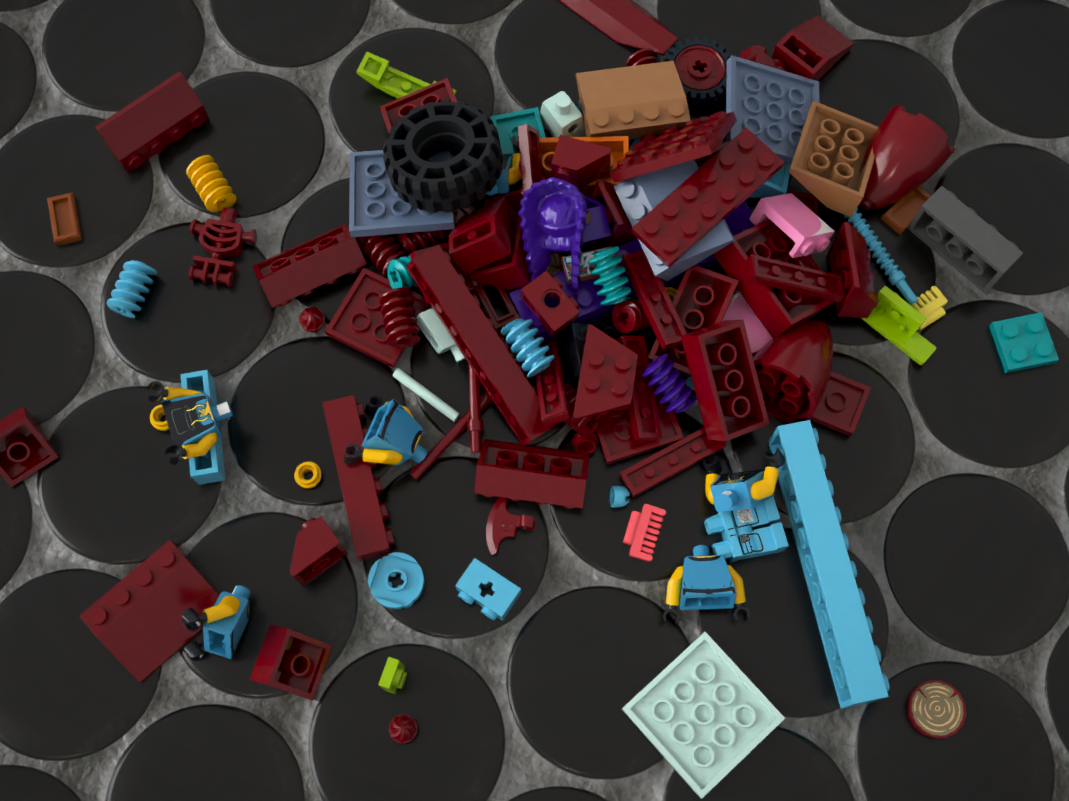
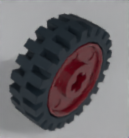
[664,37,732,110]

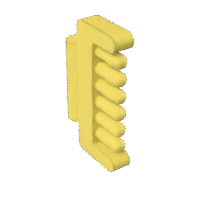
[912,286,948,331]

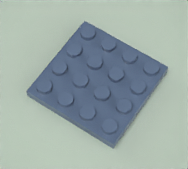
[726,55,819,164]
[349,150,455,237]

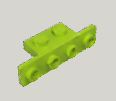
[861,286,936,365]

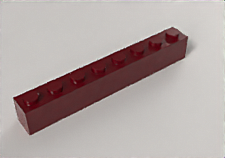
[406,244,556,446]

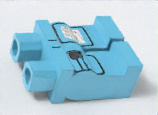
[704,496,789,563]

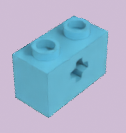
[455,558,521,621]

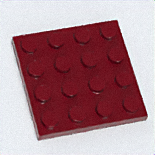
[610,111,737,183]

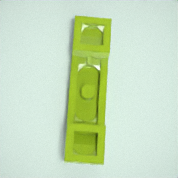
[357,52,457,99]

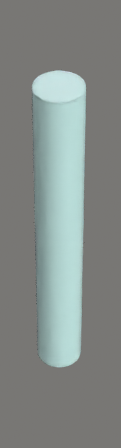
[393,368,461,422]

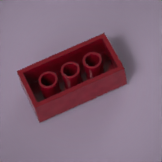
[681,320,770,442]

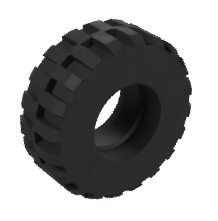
[383,100,503,213]

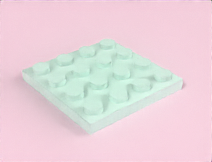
[622,632,785,799]

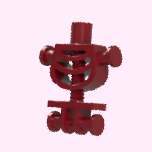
[189,207,257,287]

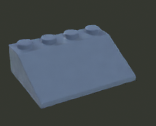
[613,159,735,281]

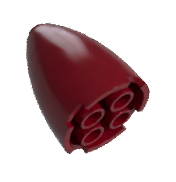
[859,106,955,211]
[753,320,833,423]

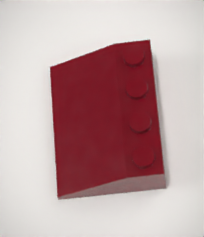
[713,219,835,338]
[80,540,220,683]

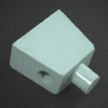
[540,91,585,137]
[416,308,466,362]

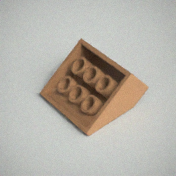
[576,61,691,140]
[788,101,878,217]

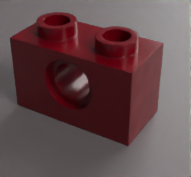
[520,271,580,337]

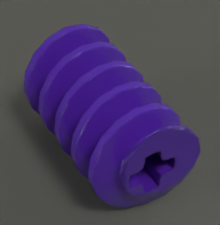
[641,353,697,413]

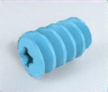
[107,260,157,318]
[500,318,555,378]

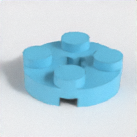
[368,552,425,609]

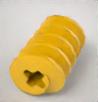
[186,155,237,212]

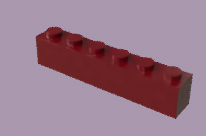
[322,395,395,562]

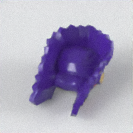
[518,177,591,288]

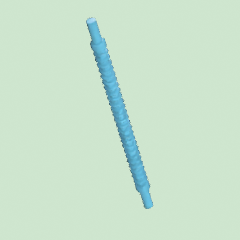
[844,208,918,305]

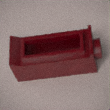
[472,280,520,339]

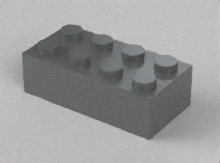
[907,186,1023,294]

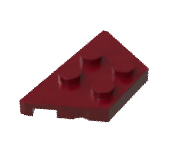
[572,324,638,422]

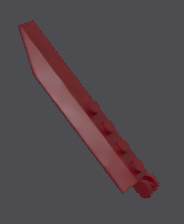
[558,0,678,55]

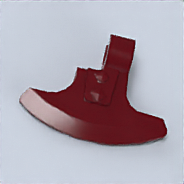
[486,497,536,555]

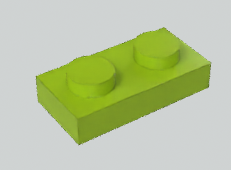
[378,657,407,694]

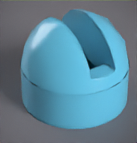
[609,486,630,508]

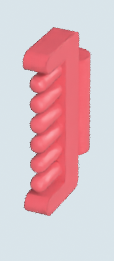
[623,504,666,562]

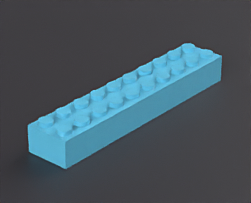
[768,420,890,709]

